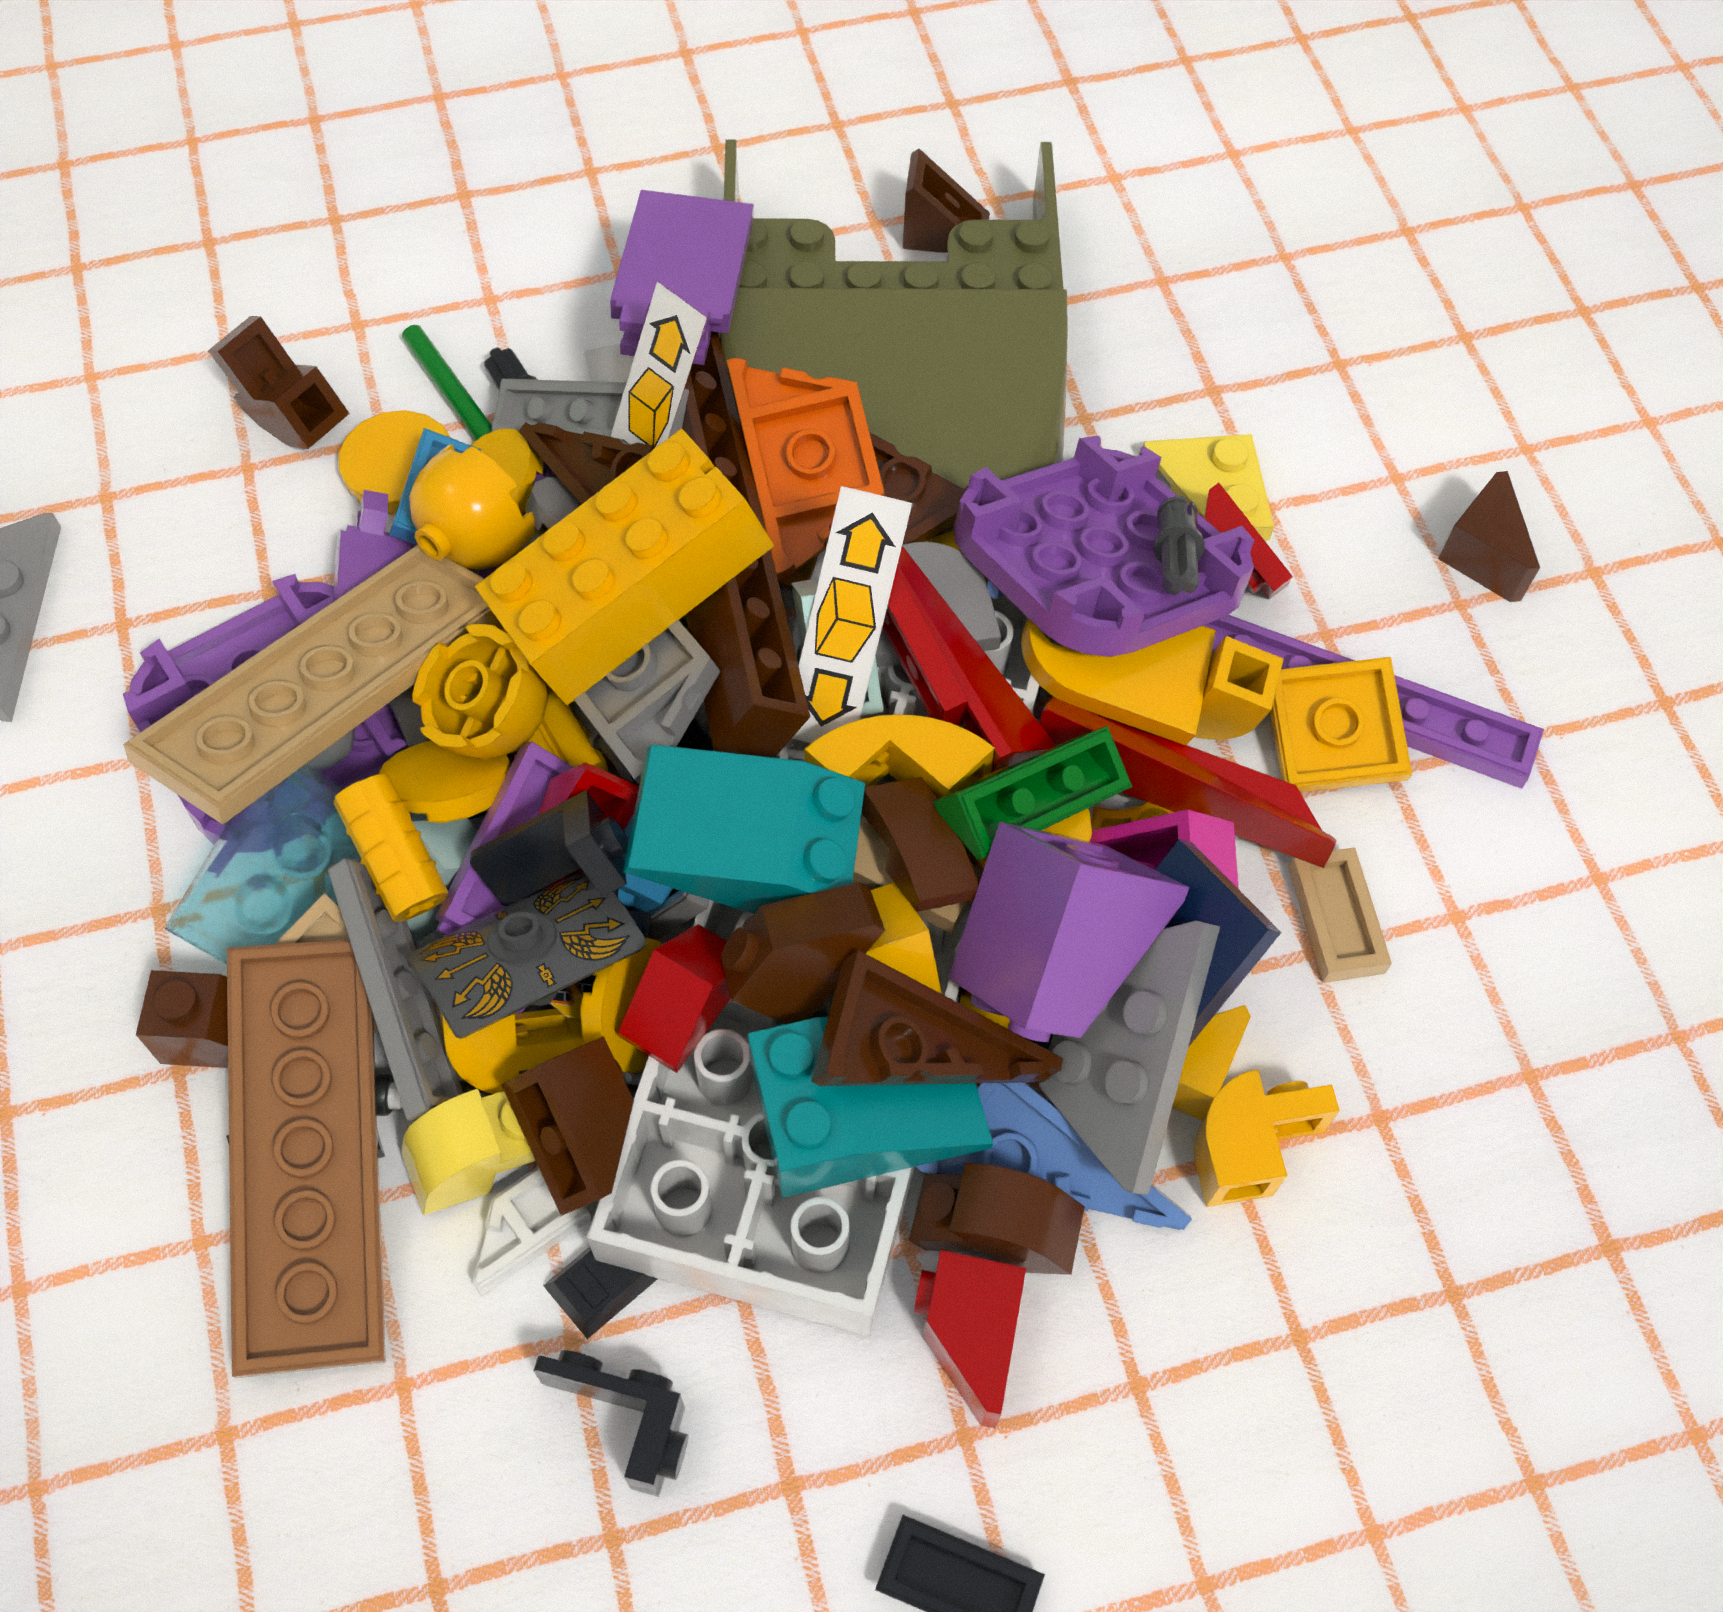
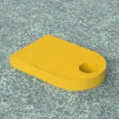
[1021,618,1216,745]

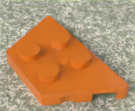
[727,358,885,582]

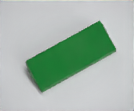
[933,726,1132,860]

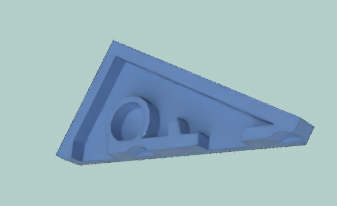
[915,1082,1192,1230]

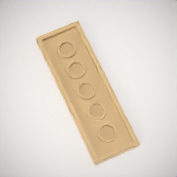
[123,545,499,825]

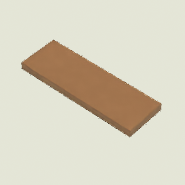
[227,940,386,1378]

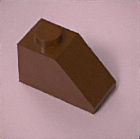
[720,882,885,1025]
[136,970,228,1068]
[501,1036,634,1216]

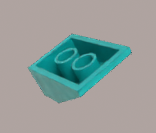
[623,744,865,914]
[748,1017,993,1198]

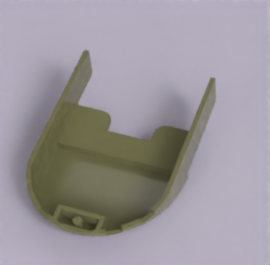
[720,139,1068,539]

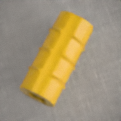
[333,774,449,922]

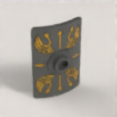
[404,871,646,1039]

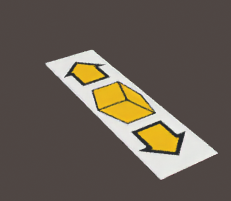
[610,281,707,447]
[792,486,912,743]

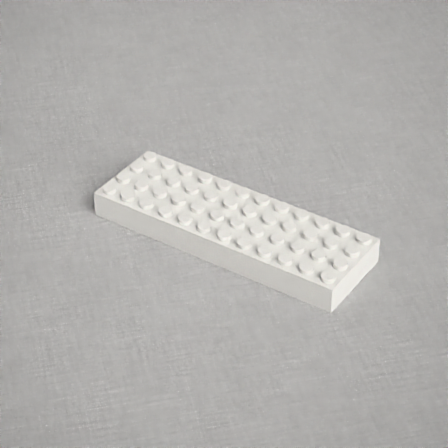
[587,550,1054,1337]

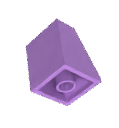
[948,822,1189,1042]

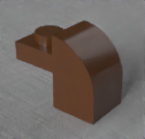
[208,316,350,449]
[909,1163,1085,1275]

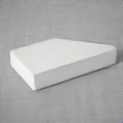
[472,1167,592,1297]

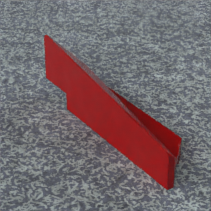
[829,524,1055,772]
[1040,697,1337,868]

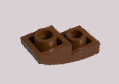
[861,777,979,912]

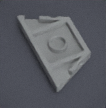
[0,513,61,722]
[574,620,721,785]
[1039,921,1220,1194]

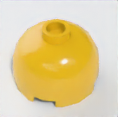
[409,444,535,571]
[412,624,548,760]

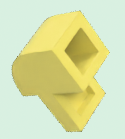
[401,1089,536,1215]

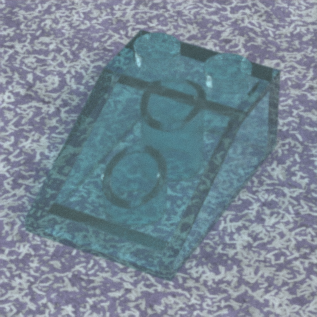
[165,764,361,965]

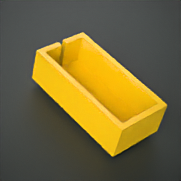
[474,428,774,706]

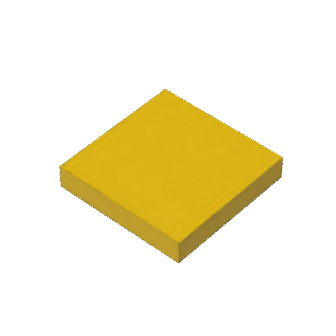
[1270,657,1412,793]

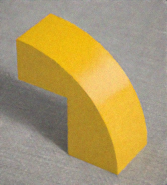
[804,714,995,799]

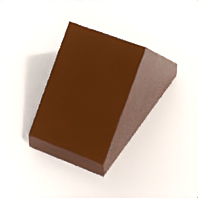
[902,148,990,253]
[1438,471,1540,602]

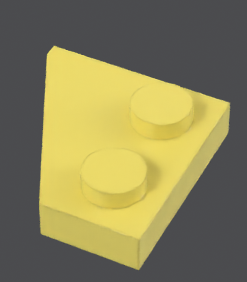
[1143,434,1274,541]

